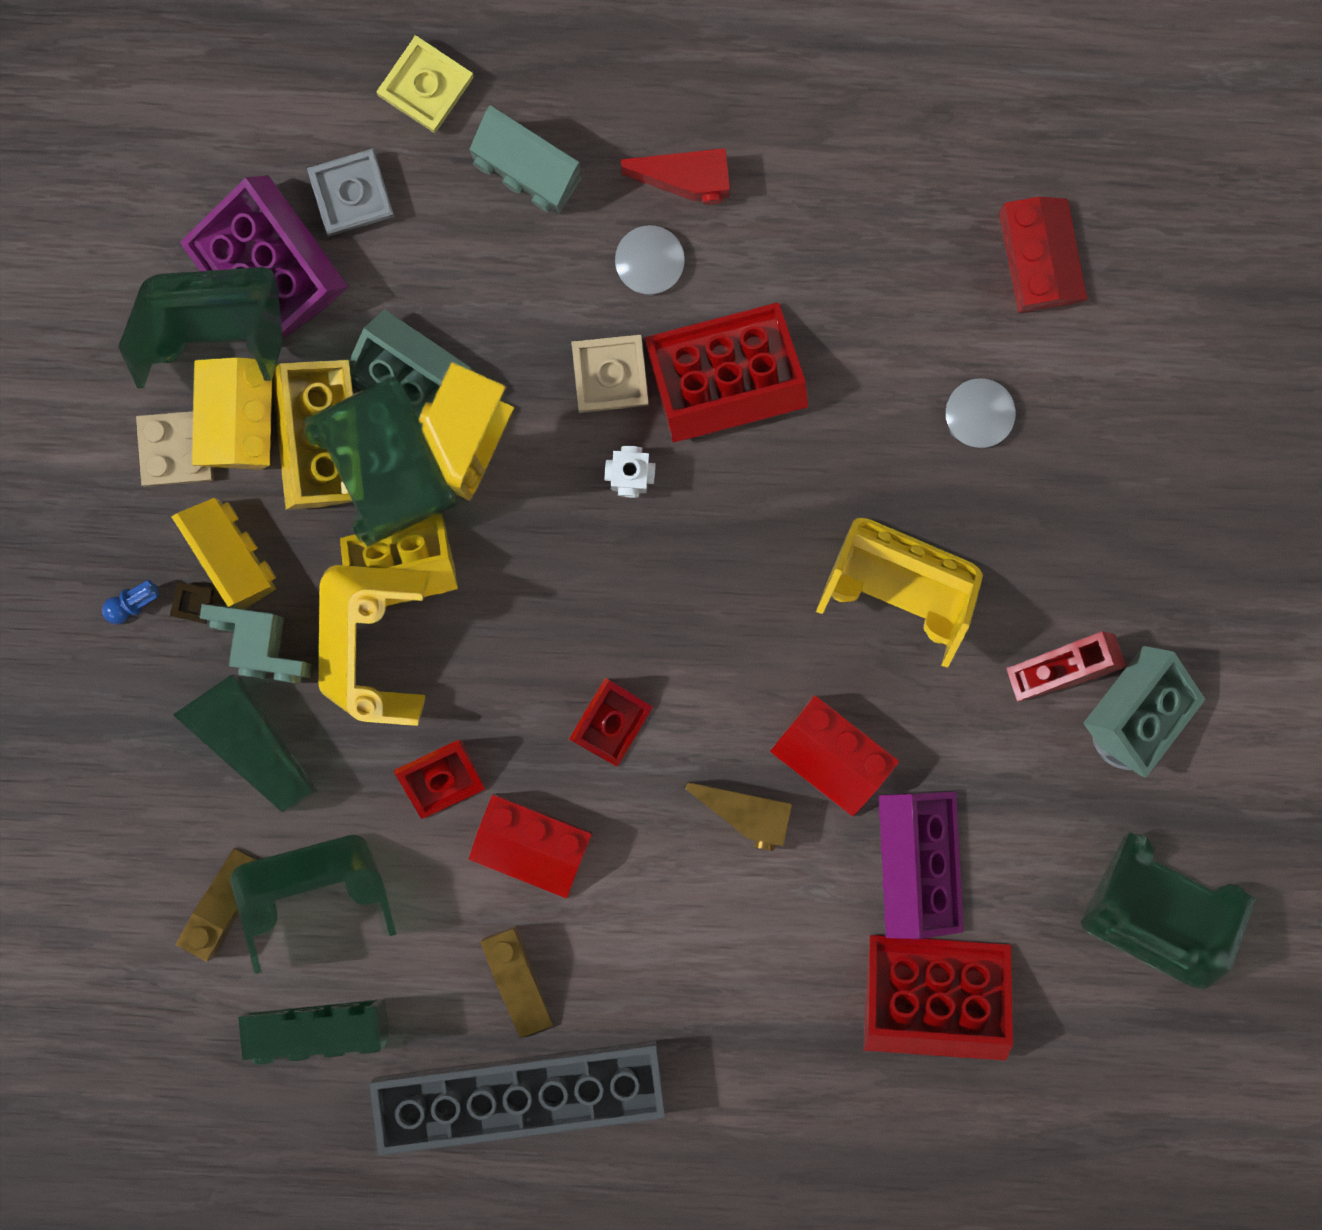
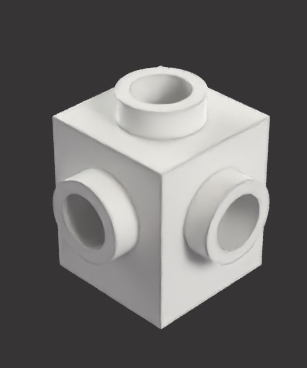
[605,446,655,498]

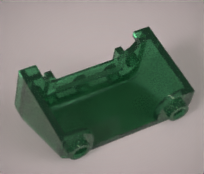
[304,377,456,547]
[1081,832,1256,988]

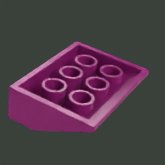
[180,175,348,354]

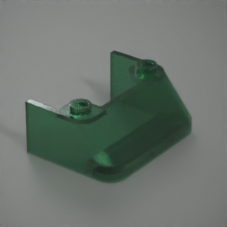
[118,267,283,388]
[230,835,397,974]

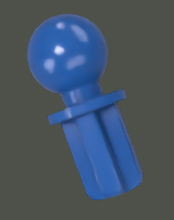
[102,580,159,624]

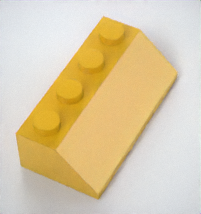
[272,360,364,510]

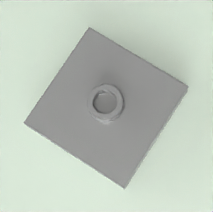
[307,148,395,237]

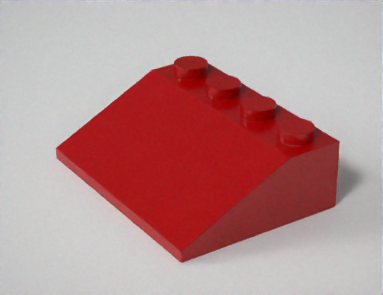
[644,302,808,443]
[864,935,1013,1061]

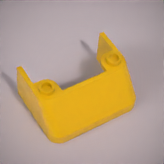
[419,362,514,501]
[816,518,983,668]
[318,565,430,726]

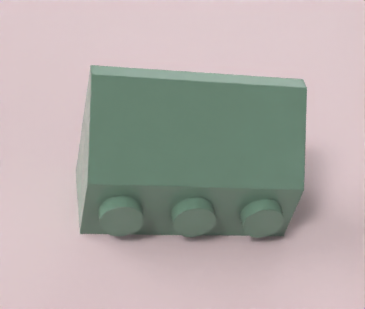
[469,105,582,214]
[349,309,471,431]
[1083,646,1206,778]

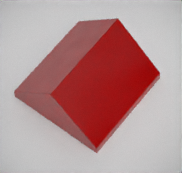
[569,678,653,767]
[393,740,485,819]

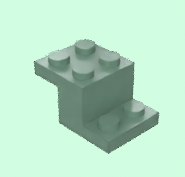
[200,604,313,684]

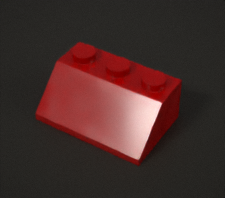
[999,196,1088,313]
[769,695,900,817]
[468,794,593,899]

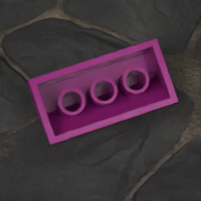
[879,791,964,939]

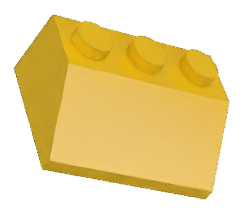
[191,358,272,470]
[171,497,276,610]
[340,514,458,606]

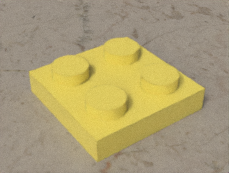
[376,35,474,133]

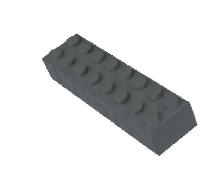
[369,1041,665,1156]

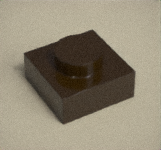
[170,582,215,624]

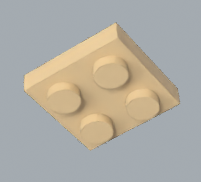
[572,335,648,413]
[136,411,214,487]

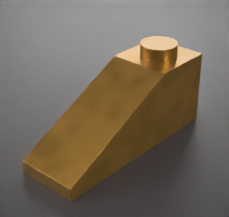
[685,782,792,851]
[175,848,265,962]
[480,926,553,1038]

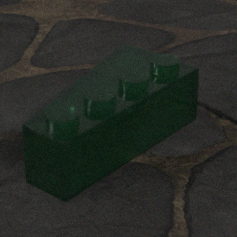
[173,674,318,812]
[238,998,389,1065]

